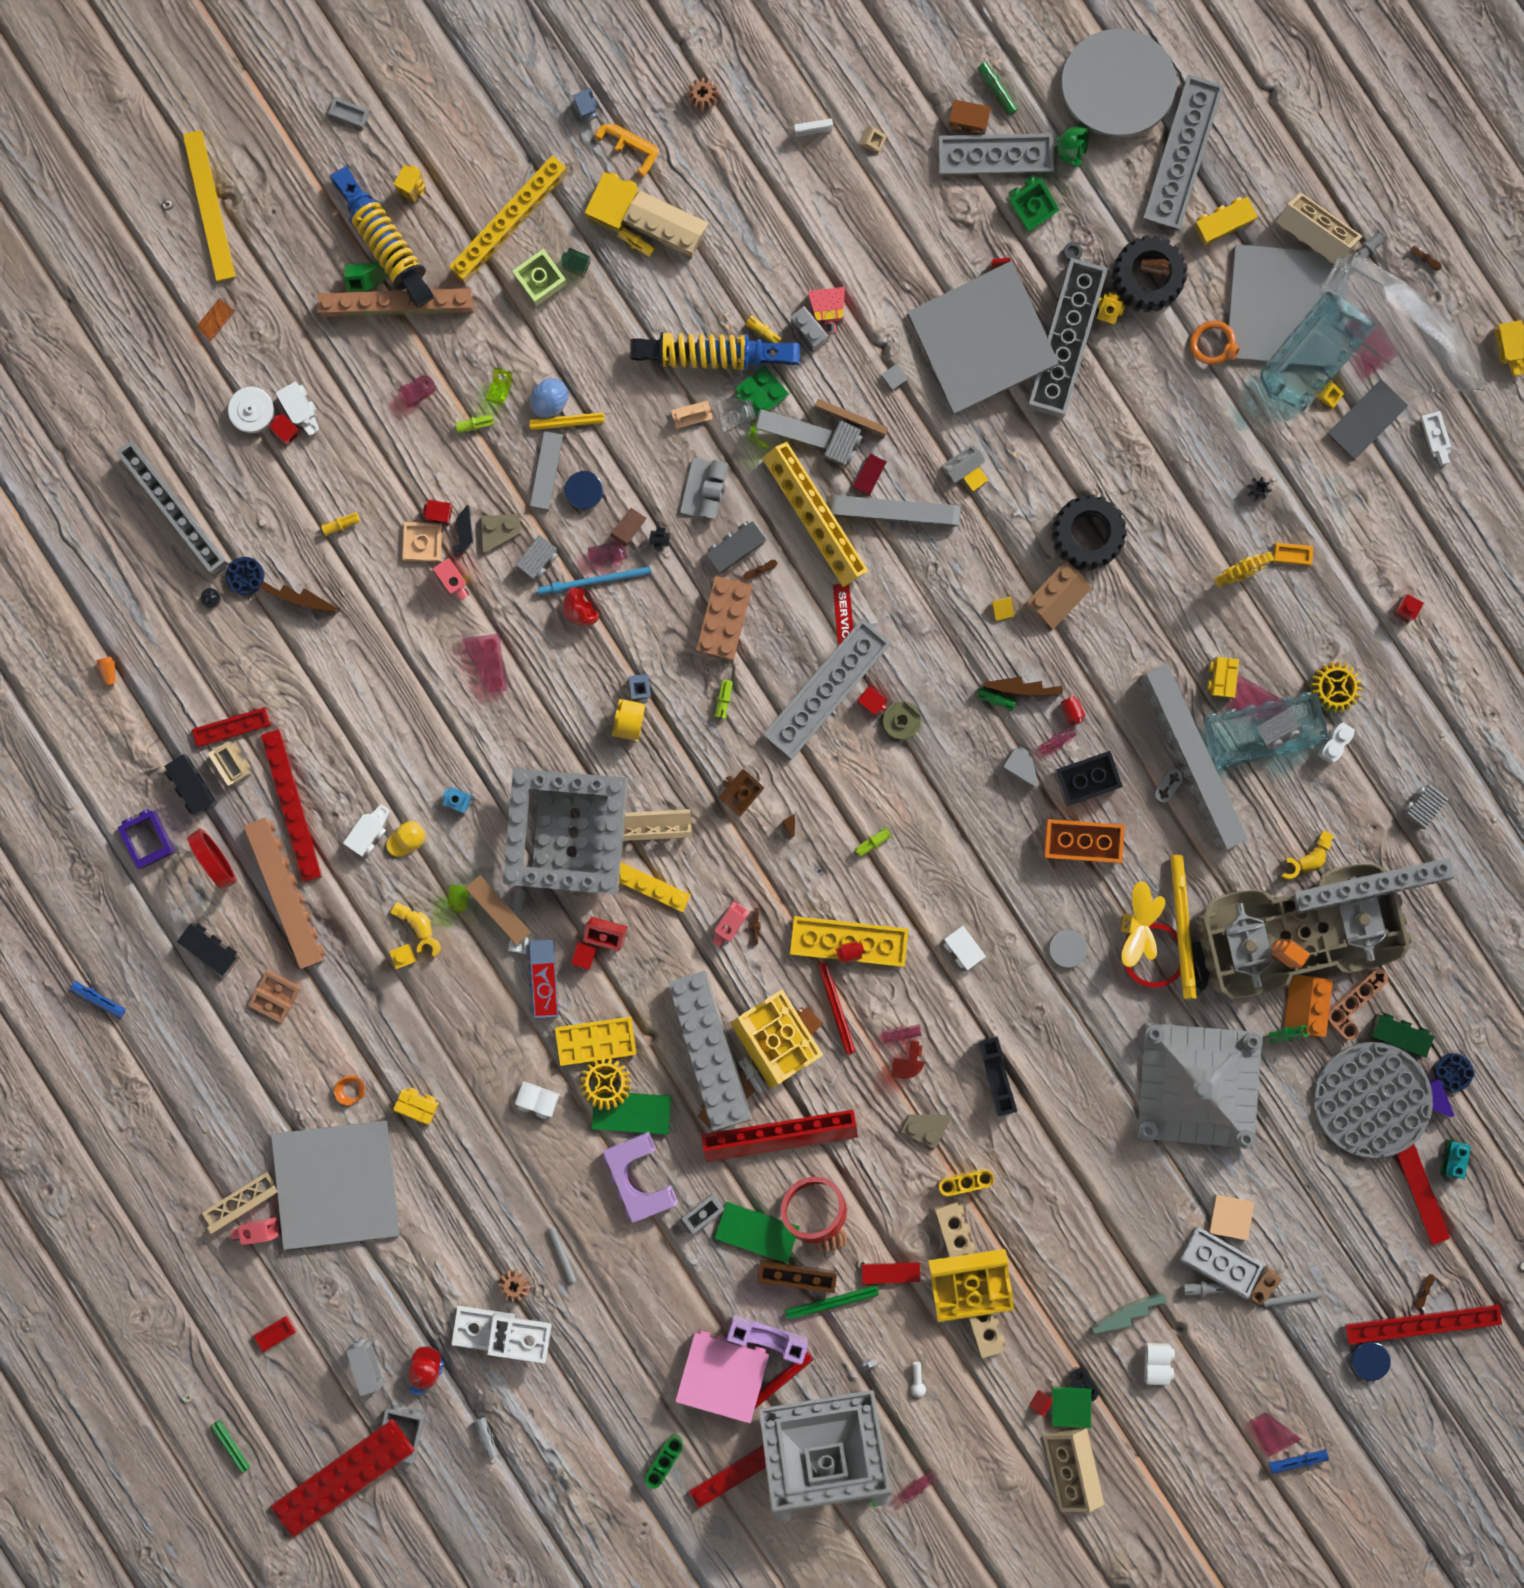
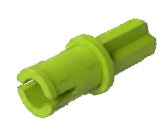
[455,414,494,434]
[714,680,733,718]
[855,827,892,857]

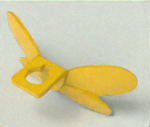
[1121,882,1165,967]

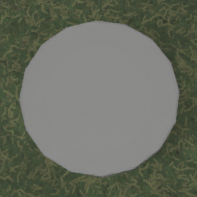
[1049,929,1088,968]

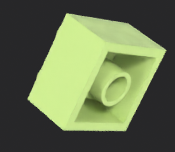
[512,249,567,307]

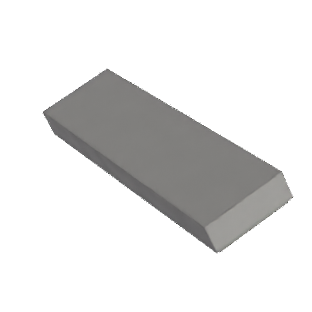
[755,409,832,450]
[530,431,563,510]

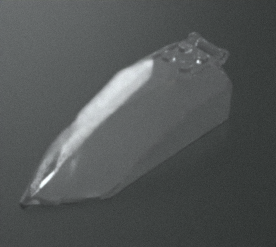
[1308,253,1488,395]

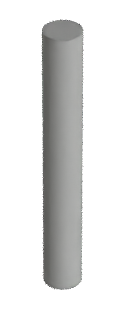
[548,1227,577,1283]
[1263,1290,1322,1307]

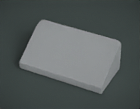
[941,445,985,482]

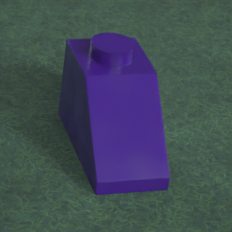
[1429,1079,1455,1117]

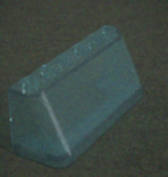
[1260,291,1376,412]
[1203,692,1329,769]

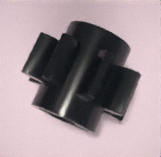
[1247,477,1271,501]
[649,526,670,551]

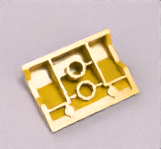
[729,990,823,1088]
[928,1249,1014,1322]

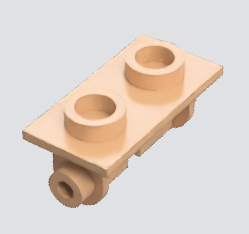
[671,401,713,429]

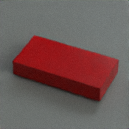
[253,1315,297,1352]

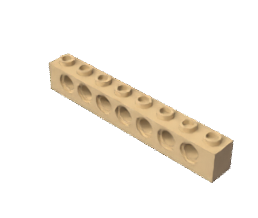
[934,1201,1006,1359]

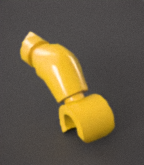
[1280,830,1334,881]
[390,902,441,958]

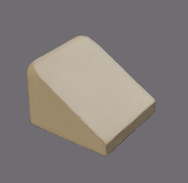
[859,127,887,153]

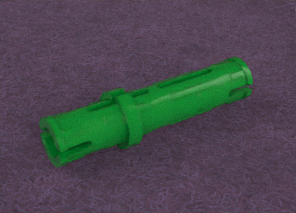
[977,61,1019,116]

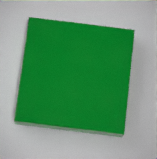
[1052,1386,1092,1429]

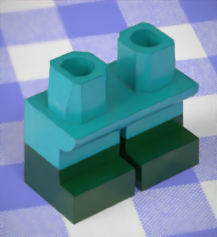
[1440,1139,1471,1180]

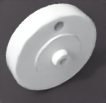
[228,387,275,434]

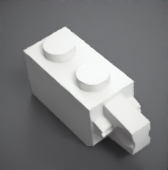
[276,381,320,436]
[343,804,391,857]

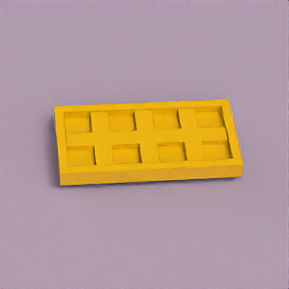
[555,1016,637,1066]

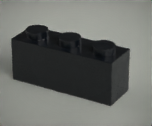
[164,754,218,816]
[177,923,240,976]

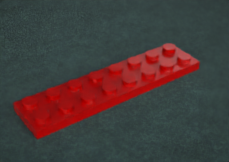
[270,1418,415,1538]

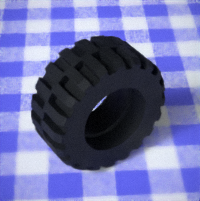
[1112,235,1188,313]
[1051,494,1127,570]

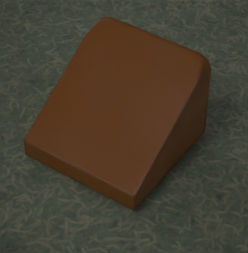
[782,814,795,837]

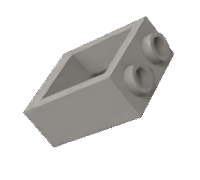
[346,1338,384,1396]
[382,1404,426,1464]

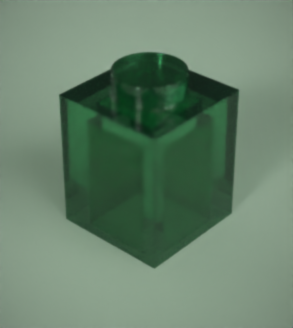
[560,248,591,278]

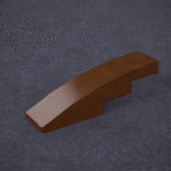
[259,581,339,613]
[982,676,1063,696]

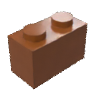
[948,99,991,135]

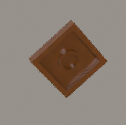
[718,769,765,817]

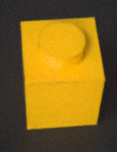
[389,944,417,969]

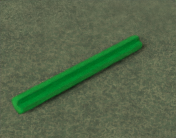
[785,1285,879,1320]

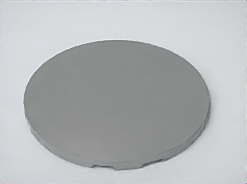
[1061,29,1176,138]
[1314,1042,1433,1158]

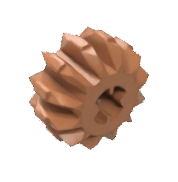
[687,77,719,111]
[815,1227,847,1251]
[498,1269,531,1303]

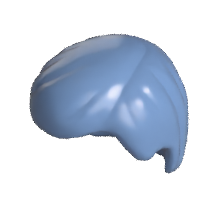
[530,378,569,418]

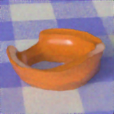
[334,1075,365,1106]

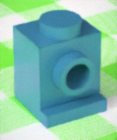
[441,787,473,814]

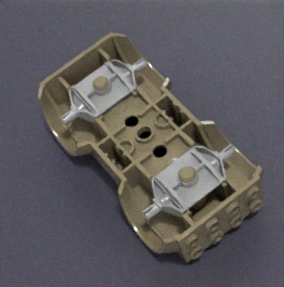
[1195,864,1412,1000]

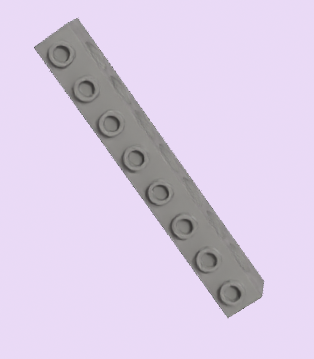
[116,441,229,575]
[1293,858,1455,914]

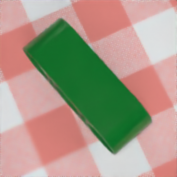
[645,1434,683,1489]

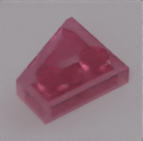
[1249,1412,1301,1457]

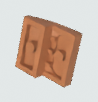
[248,969,301,1024]

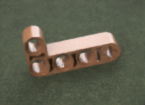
[1328,969,1388,1040]

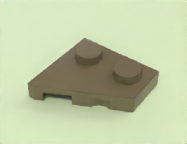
[481,514,521,553]
[900,1114,952,1149]

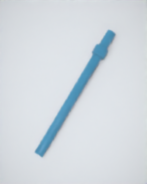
[537,566,651,595]

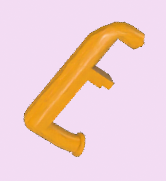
[594,124,659,178]

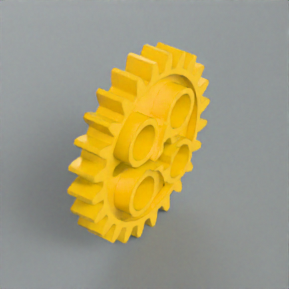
[1214,551,1274,587]

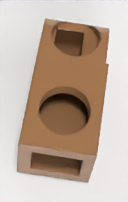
[1249,1265,1283,1305]

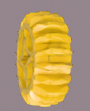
[1310,661,1363,713]
[579,1058,632,1110]

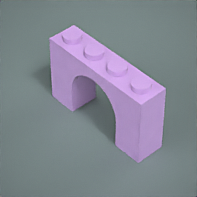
[603,1131,678,1223]
[727,1314,808,1364]

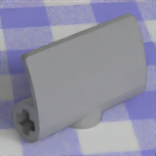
[680,457,729,520]

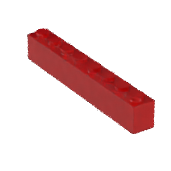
[701,1109,858,1163]

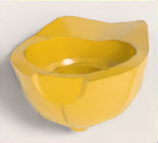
[386,821,426,857]

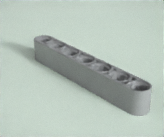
[828,495,961,527]

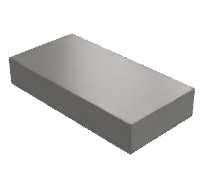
[327,96,370,129]

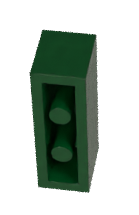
[1368,1012,1435,1058]

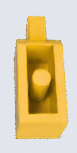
[1494,320,1524,377]

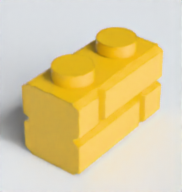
[1207,657,1239,699]
[393,1087,439,1126]

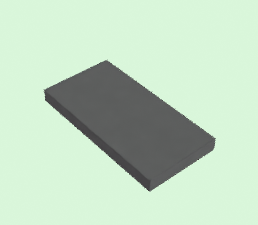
[1327,379,1409,460]

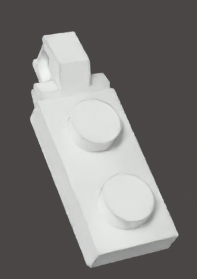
[1420,411,1451,466]

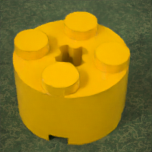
[612,699,646,741]

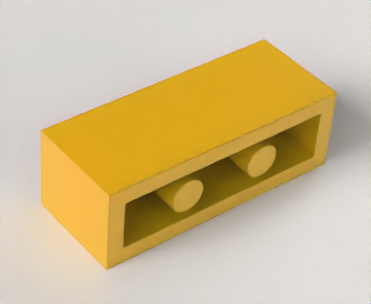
[1193,197,1258,247]

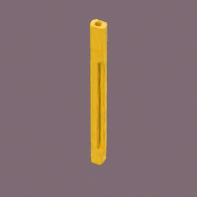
[1170,855,1196,1000]

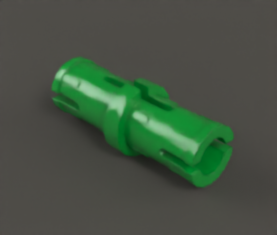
[977,687,1017,711]
[1268,1025,1308,1044]

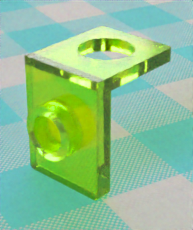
[486,367,513,406]
[749,421,770,452]

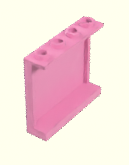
[675,1330,769,1423]

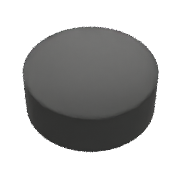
[1063,242,1083,261]

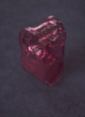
[398,375,436,408]

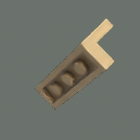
[623,809,692,841]
[202,1172,278,1234]

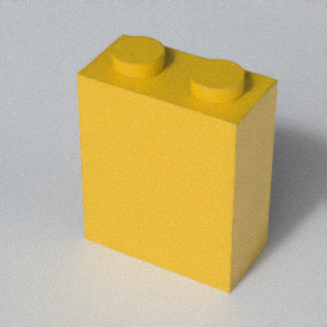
[585,172,639,233]

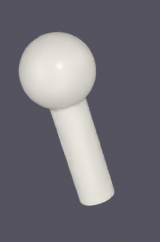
[910,1362,926,1398]

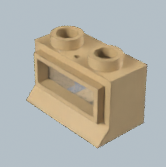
[207,741,251,787]

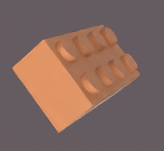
[696,576,753,662]

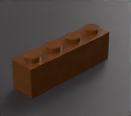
[757,1260,837,1293]

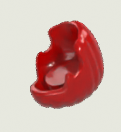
[562,587,599,626]

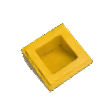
[1314,381,1344,409]
[991,597,1014,621]

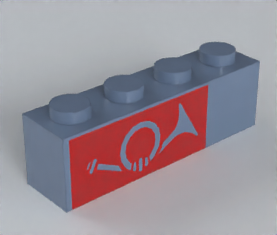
[526,939,559,1018]

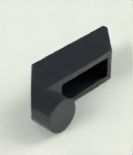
[452,505,474,557]
[1191,941,1210,996]

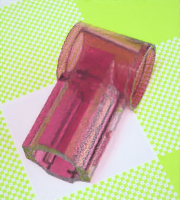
[587,540,627,564]

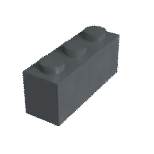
[706,521,766,575]

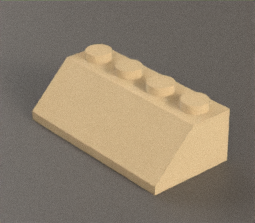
[623,191,709,258]
[1276,193,1362,266]
[1043,1428,1104,1512]

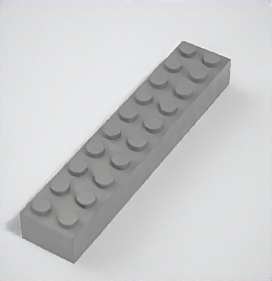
[1140,664,1248,850]

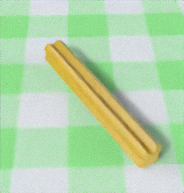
[529,413,605,430]

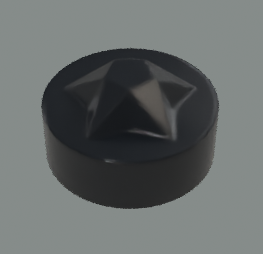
[201,588,221,608]

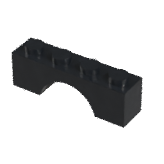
[977,1035,1017,1116]

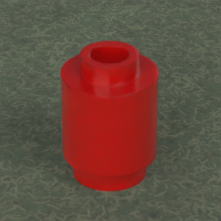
[1061,696,1086,726]
[836,940,865,964]

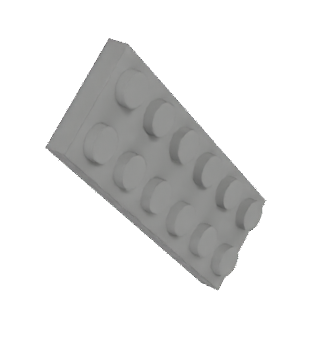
[938,133,1054,176]

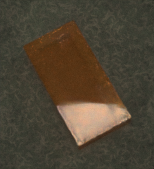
[196,298,235,340]

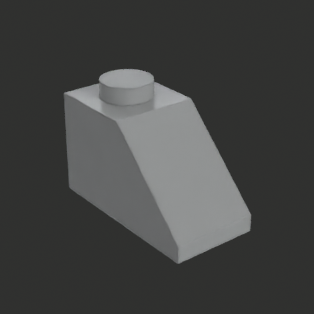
[1002,747,1038,788]

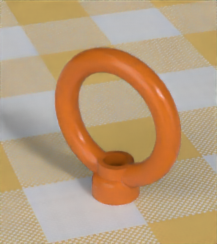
[1190,321,1240,365]

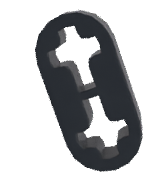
[1069,1367,1099,1402]

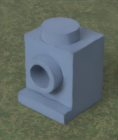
[573,88,598,121]
[629,674,651,703]

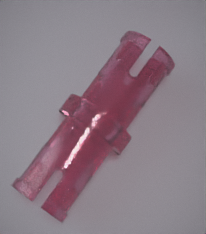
[1038,725,1077,756]
[882,1024,922,1043]
[899,1470,937,1504]

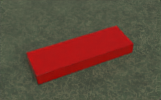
[862,1262,920,1284]

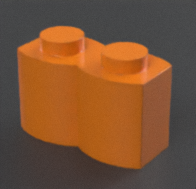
[1271,939,1310,969]

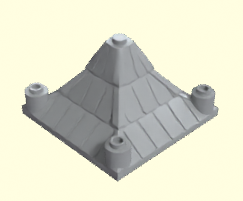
[1137,1023,1263,1149]
[759,1390,892,1522]

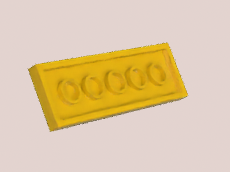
[790,916,909,967]

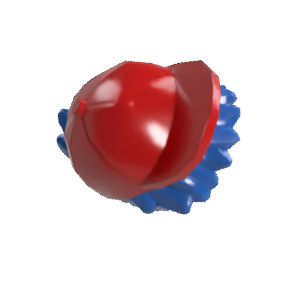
[408,1346,444,1395]

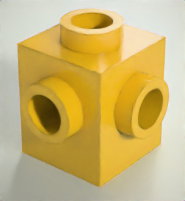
[1096,292,1125,324]

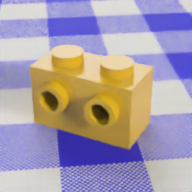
[393,164,426,203]

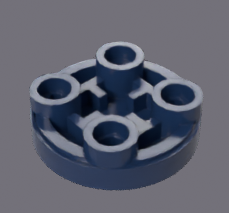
[565,471,604,510]
[226,557,265,595]
[1434,1053,1475,1092]
[1350,1341,1391,1381]

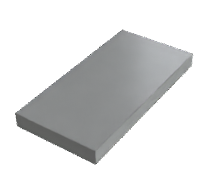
[1179,1226,1264,1299]

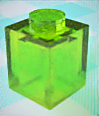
[447,884,470,913]

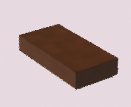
[610,508,647,547]

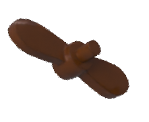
[1411,246,1442,271]
[744,560,778,579]
[748,908,761,944]
[1415,1274,1435,1308]

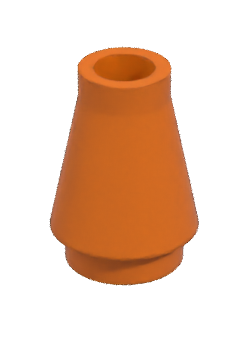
[96,656,116,686]

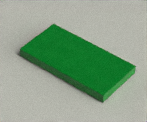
[592,1092,671,1135]
[714,1201,800,1263]

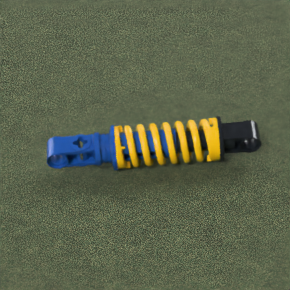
[329,166,434,308]
[630,332,800,371]

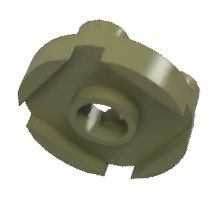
[883,701,921,740]

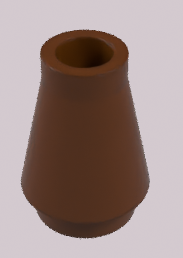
[1141,259,1170,278]

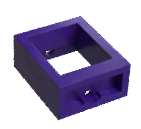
[117,809,176,869]

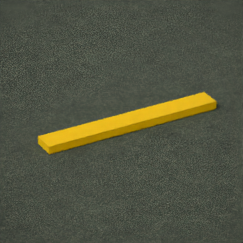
[183,130,236,282]

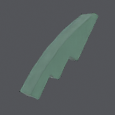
[1091,1293,1167,1334]

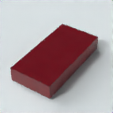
[853,453,887,496]

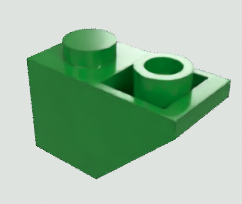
[344,262,386,292]

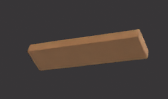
[815,399,888,437]
[465,875,531,945]

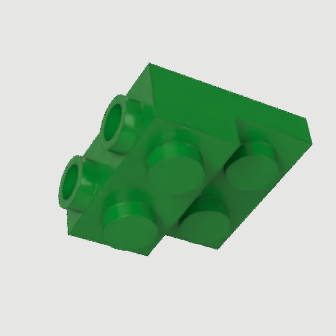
[1005,176,1060,232]
[735,365,789,417]

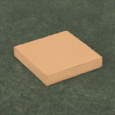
[402,522,442,562]
[1209,1194,1255,1240]

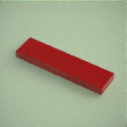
[191,707,271,748]

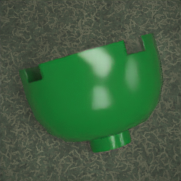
[1055,127,1089,167]

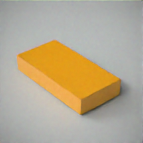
[1272,542,1313,566]

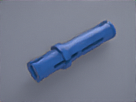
[69,980,126,1019]
[1269,1449,1329,1474]

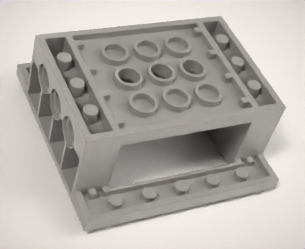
[503,768,628,894]

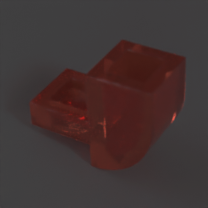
[891,1040,925,1079]

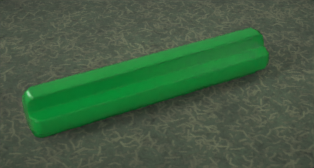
[211,1420,250,1473]

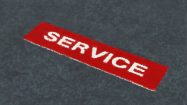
[833,584,854,646]

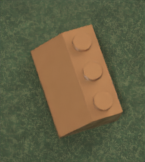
[1025,560,1092,630]

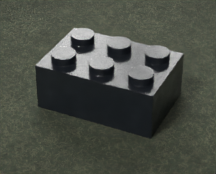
[1053,751,1123,806]

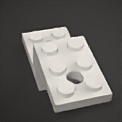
[452,1305,552,1363]

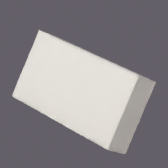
[794,119,833,137]

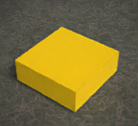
[963,467,988,492]

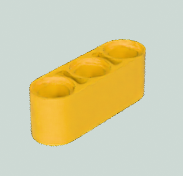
[938,1168,994,1196]

